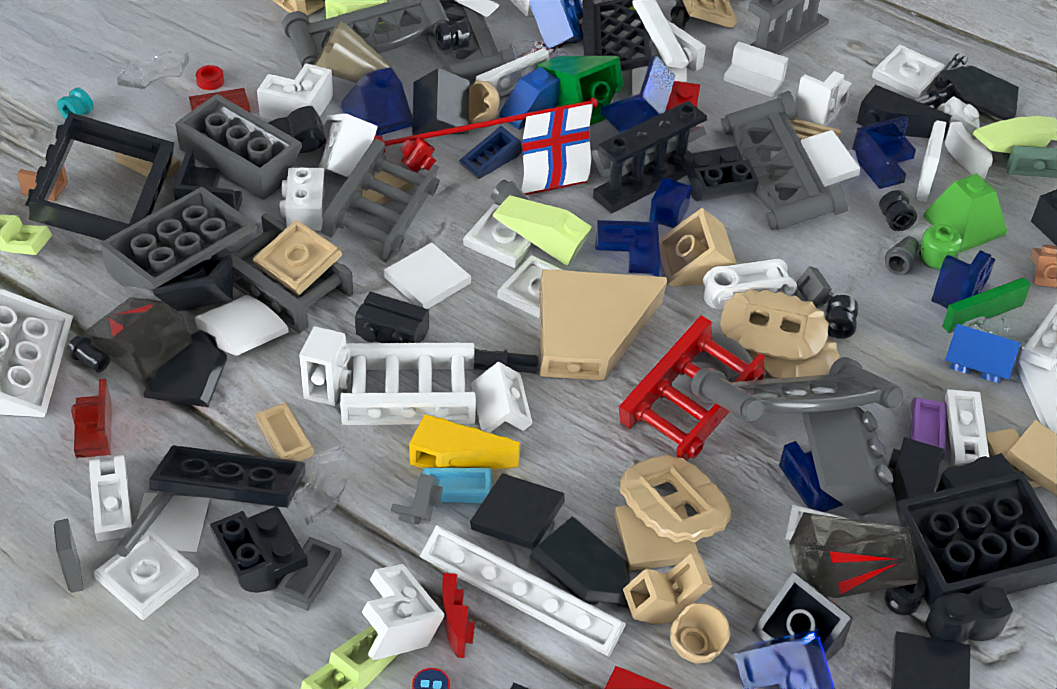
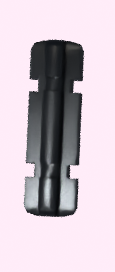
[935,53,968,89]

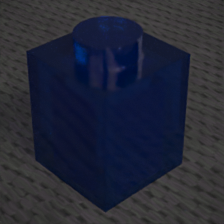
[649,178,692,228]

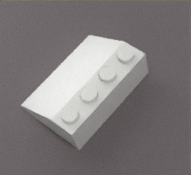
[0,289,73,417]

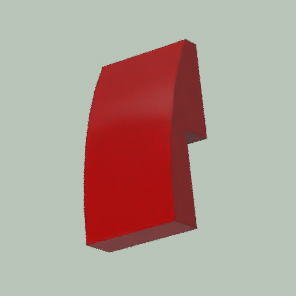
[442,573,475,658]

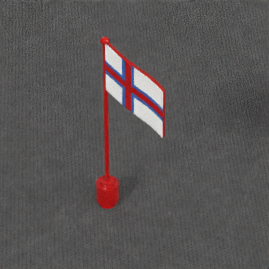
[373,98,598,195]

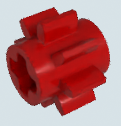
[399,137,437,173]

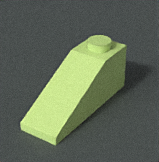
[493,195,592,266]

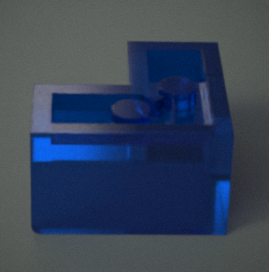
[600,55,676,132]
[852,116,916,189]
[595,220,661,277]
[931,250,996,309]
[734,629,835,689]

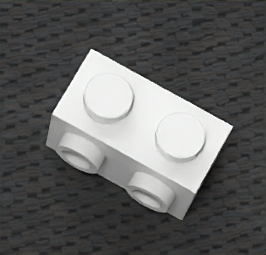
[280,168,326,231]
[299,326,351,406]

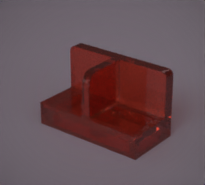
[71,379,112,458]

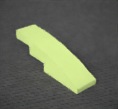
[972,116,1057,154]
[0,215,52,255]
[301,625,398,689]

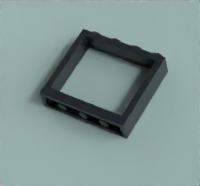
[25,112,174,241]

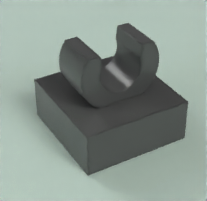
[794,266,834,308]

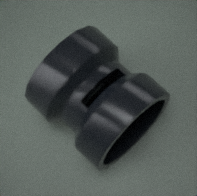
[436,21,470,50]
[879,190,917,231]
[825,295,859,339]

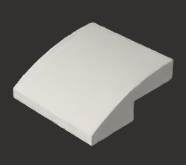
[195,295,289,356]

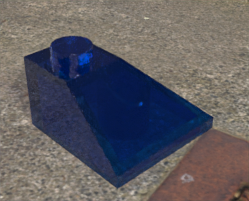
[340,67,412,136]

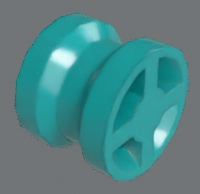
[57,87,94,119]

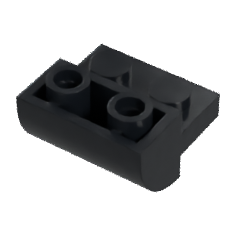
[681,146,759,201]
[210,507,308,593]

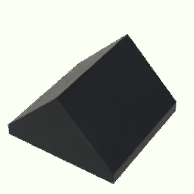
[412,68,470,135]
[152,255,233,312]
[752,572,853,677]

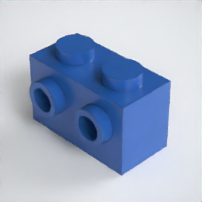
[945,324,1021,384]

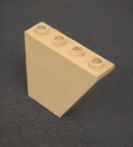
[539,269,667,380]

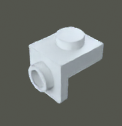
[937,96,980,136]

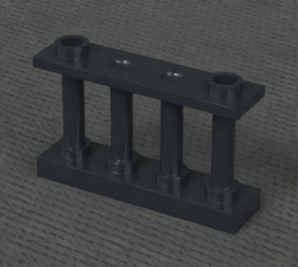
[593,101,707,214]

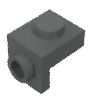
[391,473,443,525]

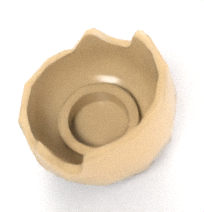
[469,81,500,123]
[670,603,730,664]

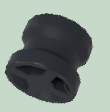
[884,569,926,615]

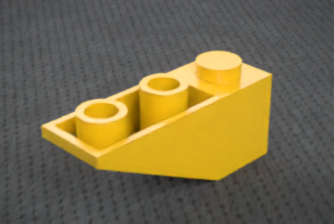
[409,414,520,470]

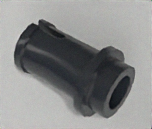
[67,336,110,373]

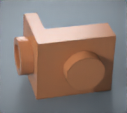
[1030,245,1057,288]

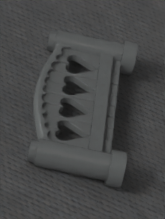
[282,0,451,68]
[426,0,515,81]
[721,91,848,230]
[691,357,903,421]

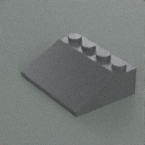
[99,187,258,289]

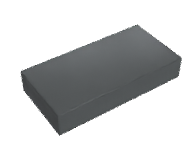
[53,518,84,593]
[275,537,342,611]

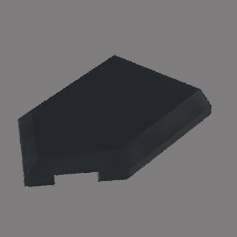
[940,65,1019,120]
[143,330,227,407]
[529,516,630,607]

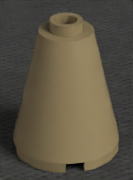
[314,20,393,90]

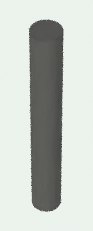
[115,491,175,557]

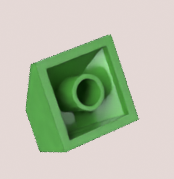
[923,173,1007,253]

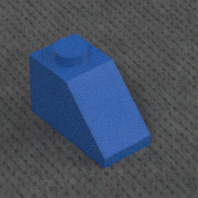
[499,67,560,130]

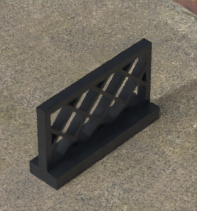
[583,0,652,71]

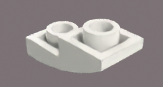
[945,122,993,179]

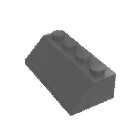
[175,94,302,200]

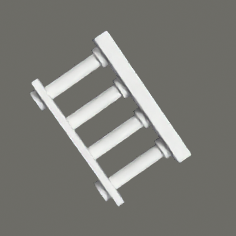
[340,342,476,425]

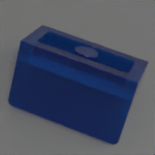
[779,441,844,512]

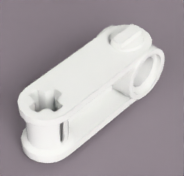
[703,259,797,309]

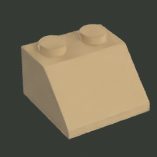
[656,208,737,287]

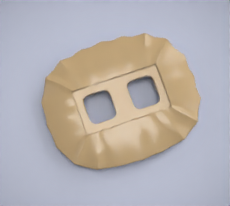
[720,288,829,360]
[747,313,839,379]
[620,455,732,543]

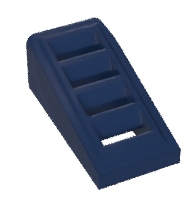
[459,126,523,179]

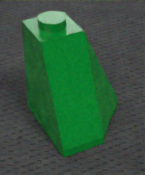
[537,56,624,125]

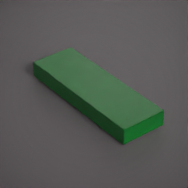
[942,278,1031,334]

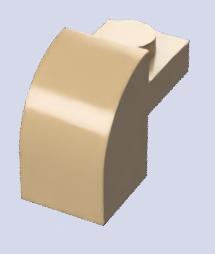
[623,553,713,624]

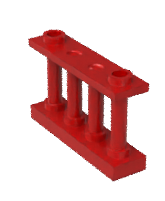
[618,315,766,461]

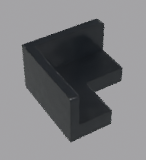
[173,150,242,212]

